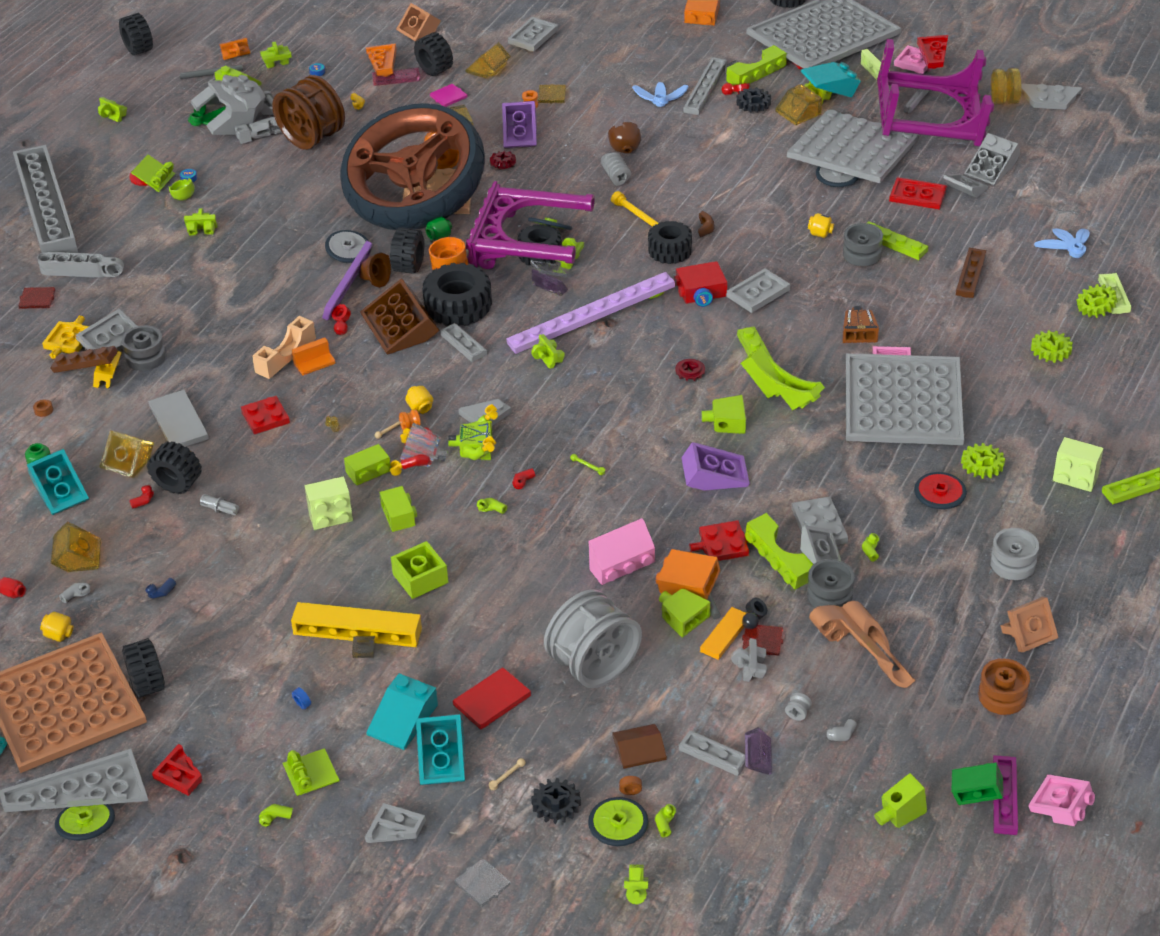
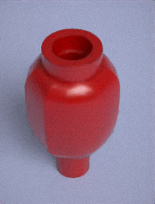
[0,577,26,599]

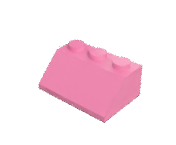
[589,518,655,585]

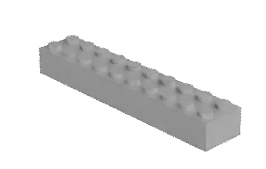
[13,145,78,253]

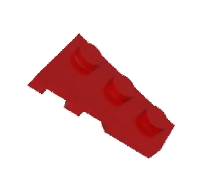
[917,35,948,69]

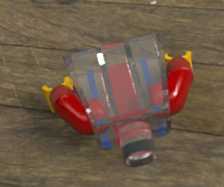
[390,423,448,476]

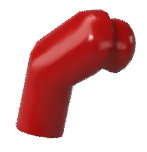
[512,468,535,489]
[129,485,154,509]

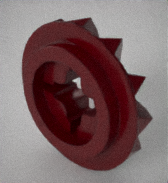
[490,150,516,169]
[675,359,705,381]

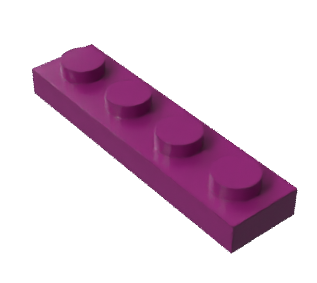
[992,755,1018,835]

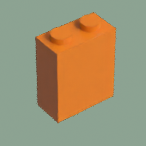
[684,0,720,26]
[656,549,720,600]

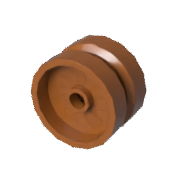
[978,658,1030,715]

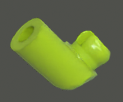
[477,498,507,514]
[259,804,293,827]

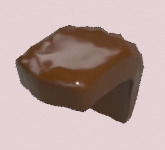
[698,211,715,237]

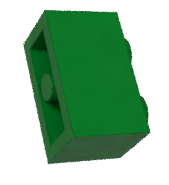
[951,762,1003,805]

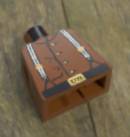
[842,306,879,343]

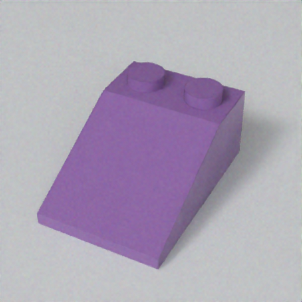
[502,101,537,148]
[682,442,750,490]

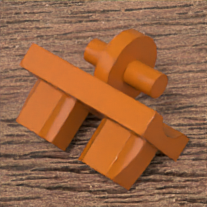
[219,38,250,60]

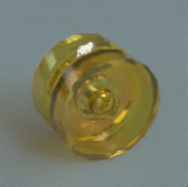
[991,68,1021,105]

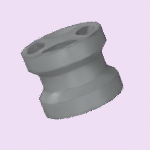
[785,693,812,721]

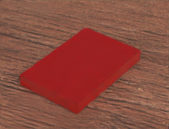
[889,177,947,210]
[453,667,531,730]

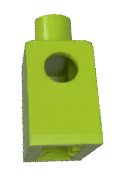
[701,395,746,434]
[659,589,710,638]
[874,773,927,828]

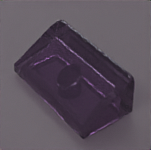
[532,269,568,296]
[745,727,772,775]

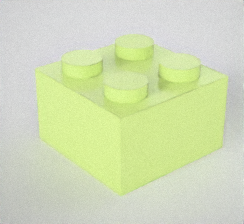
[1053,437,1103,492]
[304,476,353,530]

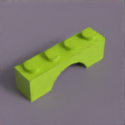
[726,45,787,85]
[745,513,813,590]

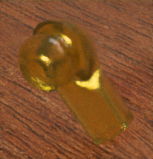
[325,416,340,432]

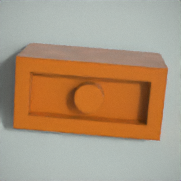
[291,337,336,375]

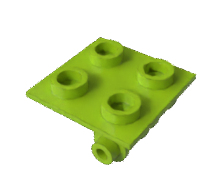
[131,154,175,192]
[283,748,339,796]

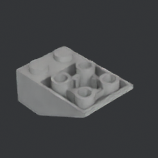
[964,133,1020,186]

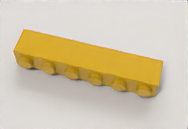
[291,602,422,647]

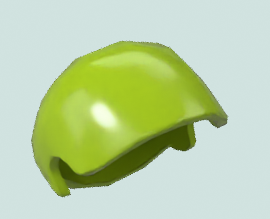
[169,178,195,201]

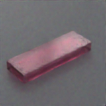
[372,67,421,86]

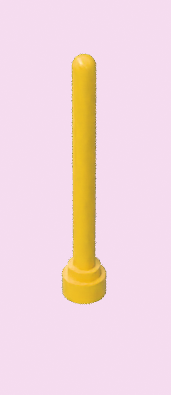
[611,191,658,227]

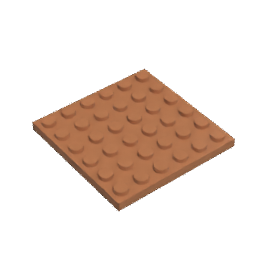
[0,632,147,773]

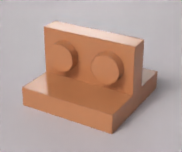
[1000,597,1058,652]

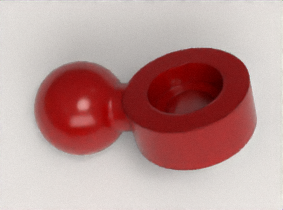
[721,83,750,95]
[332,304,351,335]

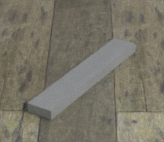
[683,57,727,115]

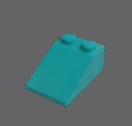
[801,62,861,98]
[27,449,89,515]
[366,673,438,750]
[416,714,465,785]

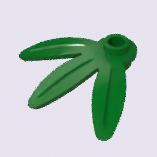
[188,105,226,126]

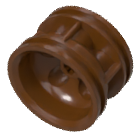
[272,75,345,150]

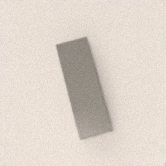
[440,323,487,362]
[679,730,749,776]

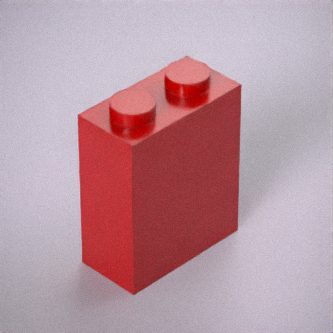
[674,261,727,304]

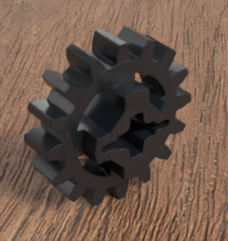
[736,87,771,113]
[531,778,581,824]

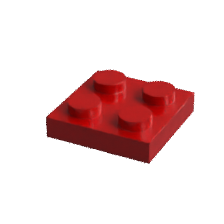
[241,396,290,435]

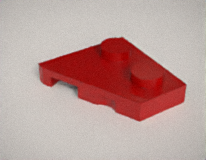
[152,744,203,796]

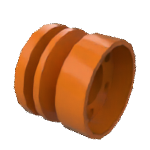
[428,237,468,270]

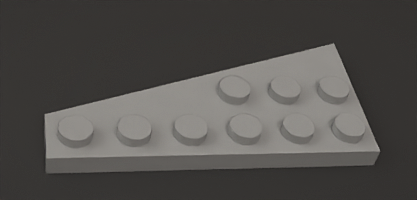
[0,749,148,812]

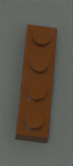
[956,247,987,298]
[50,346,118,373]

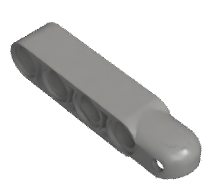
[37,252,124,277]

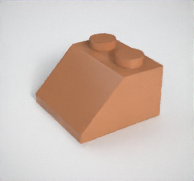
[396,3,441,41]

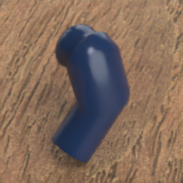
[145,578,176,599]

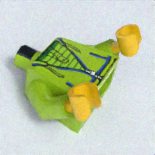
[448,404,498,460]

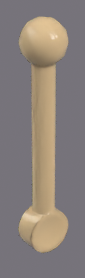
[375,421,400,439]
[489,758,526,790]

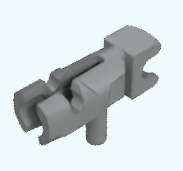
[235,117,282,144]

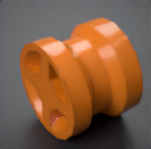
[522,90,538,108]
[399,409,420,430]

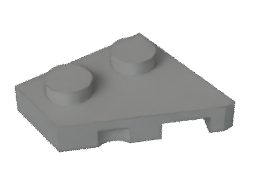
[459,399,512,426]
[365,803,426,843]

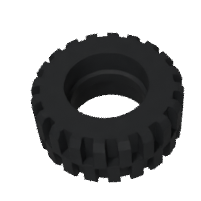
[422,263,492,326]

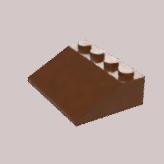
[360,278,440,355]

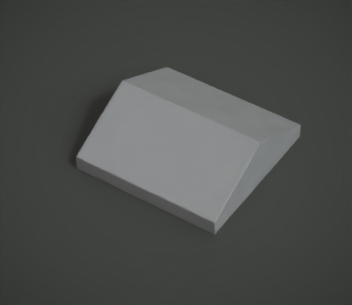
[943,174,988,198]
[800,525,841,564]

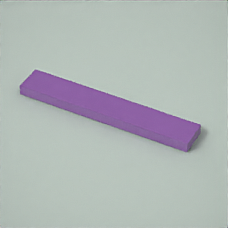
[322,241,372,321]

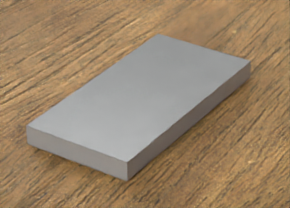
[148,390,209,447]

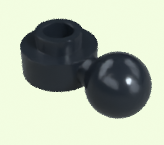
[742,598,768,629]

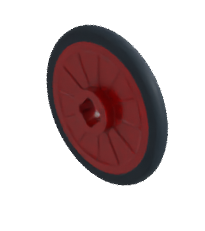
[914,472,967,509]

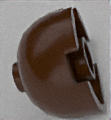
[608,122,641,154]

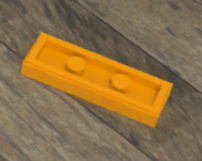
[700,607,746,660]

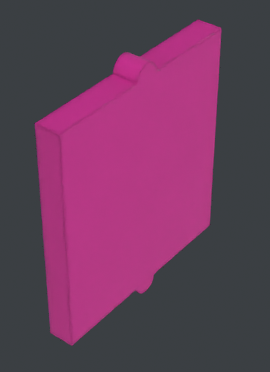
[430,84,467,107]

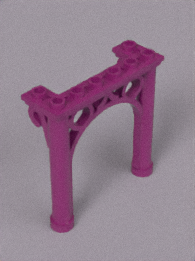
[466,181,595,269]

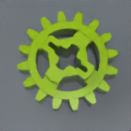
[1076,284,1118,318]
[1031,330,1073,363]
[961,443,1005,479]

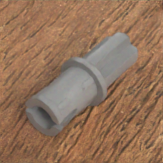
[200,494,239,515]

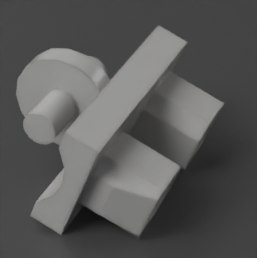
[731,638,767,682]

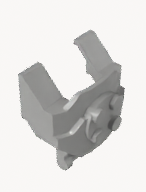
[191,75,274,135]

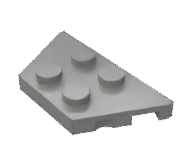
[1018,84,1082,110]

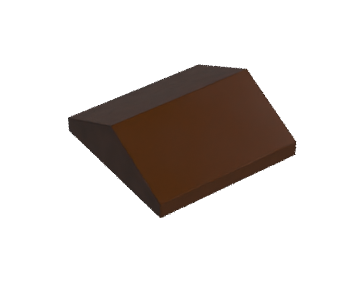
[612,724,667,769]

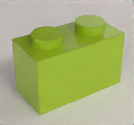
[344,444,391,486]
[379,486,417,532]

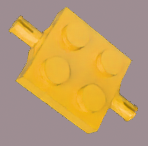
[42,315,89,359]

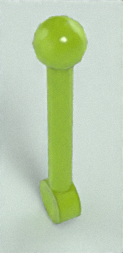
[570,454,605,475]

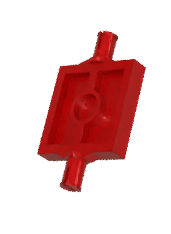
[689,520,749,561]

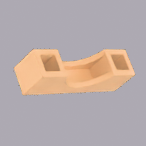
[252,316,316,379]

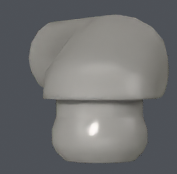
[826,719,857,741]

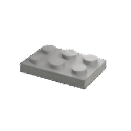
[508,17,558,52]
[726,268,790,313]
[76,309,137,351]
[792,496,848,545]

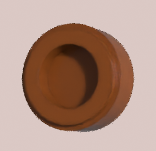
[33,399,53,417]
[619,776,642,795]

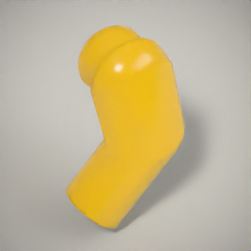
[350,93,365,110]

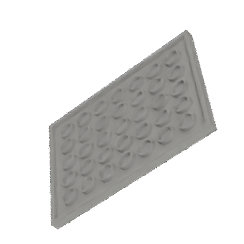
[746,0,901,68]

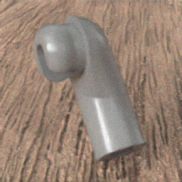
[59,582,90,603]

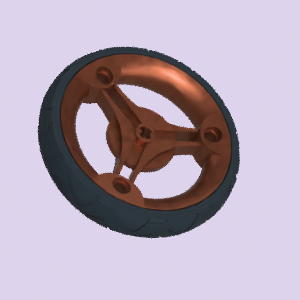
[340,103,485,230]

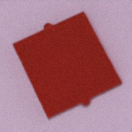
[18,287,55,309]
[742,625,783,656]

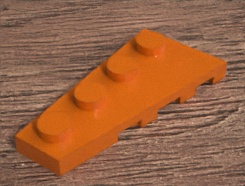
[365,43,397,77]

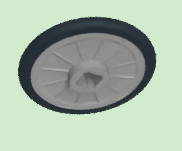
[816,166,859,187]
[325,230,369,263]

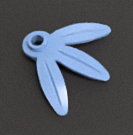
[632,82,689,107]
[1034,228,1090,258]

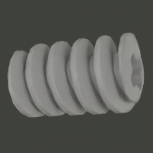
[601,152,631,186]

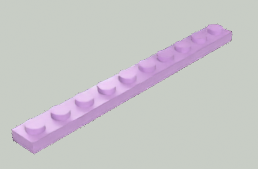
[506,272,675,354]

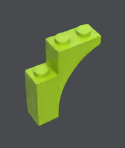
[740,347,825,410]

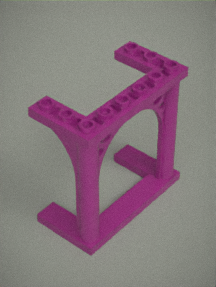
[877,39,994,146]

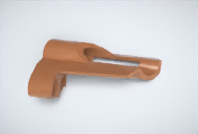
[809,601,916,688]

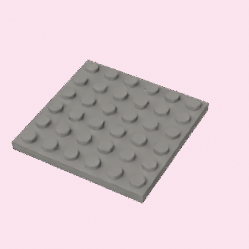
[787,110,919,183]
[846,353,964,445]

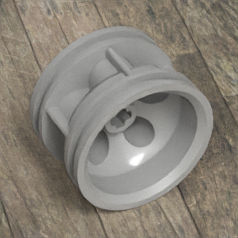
[544,589,642,688]

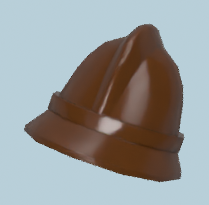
[359,252,391,288]

